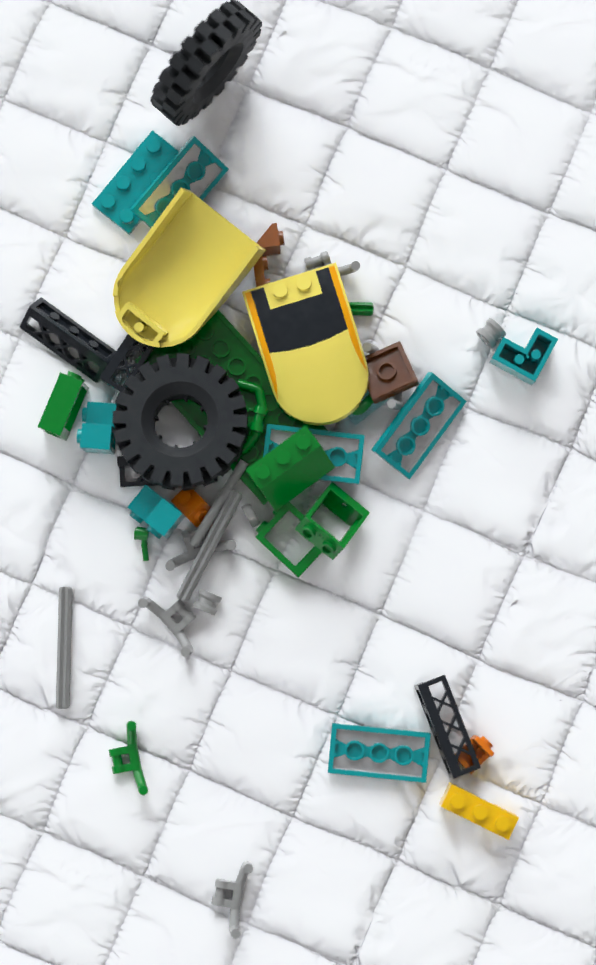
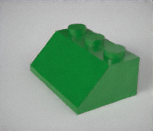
[246,425,335,512]

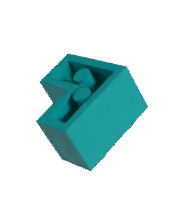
[489,328,558,386]
[76,401,117,455]
[127,484,186,539]

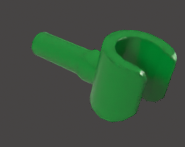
[134,527,149,561]

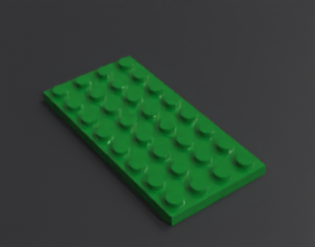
[134,310,328,505]

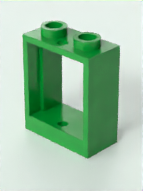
[37,371,89,441]
[295,482,370,560]
[255,502,322,578]

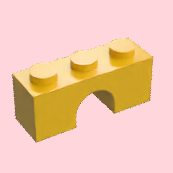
[439,782,519,840]

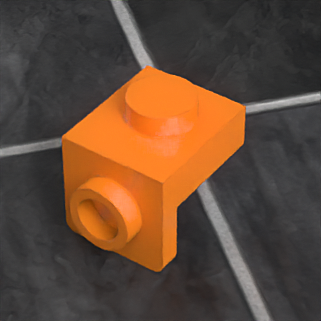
[171,489,211,527]
[455,735,495,774]

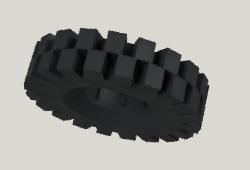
[150,0,262,126]
[112,353,248,491]

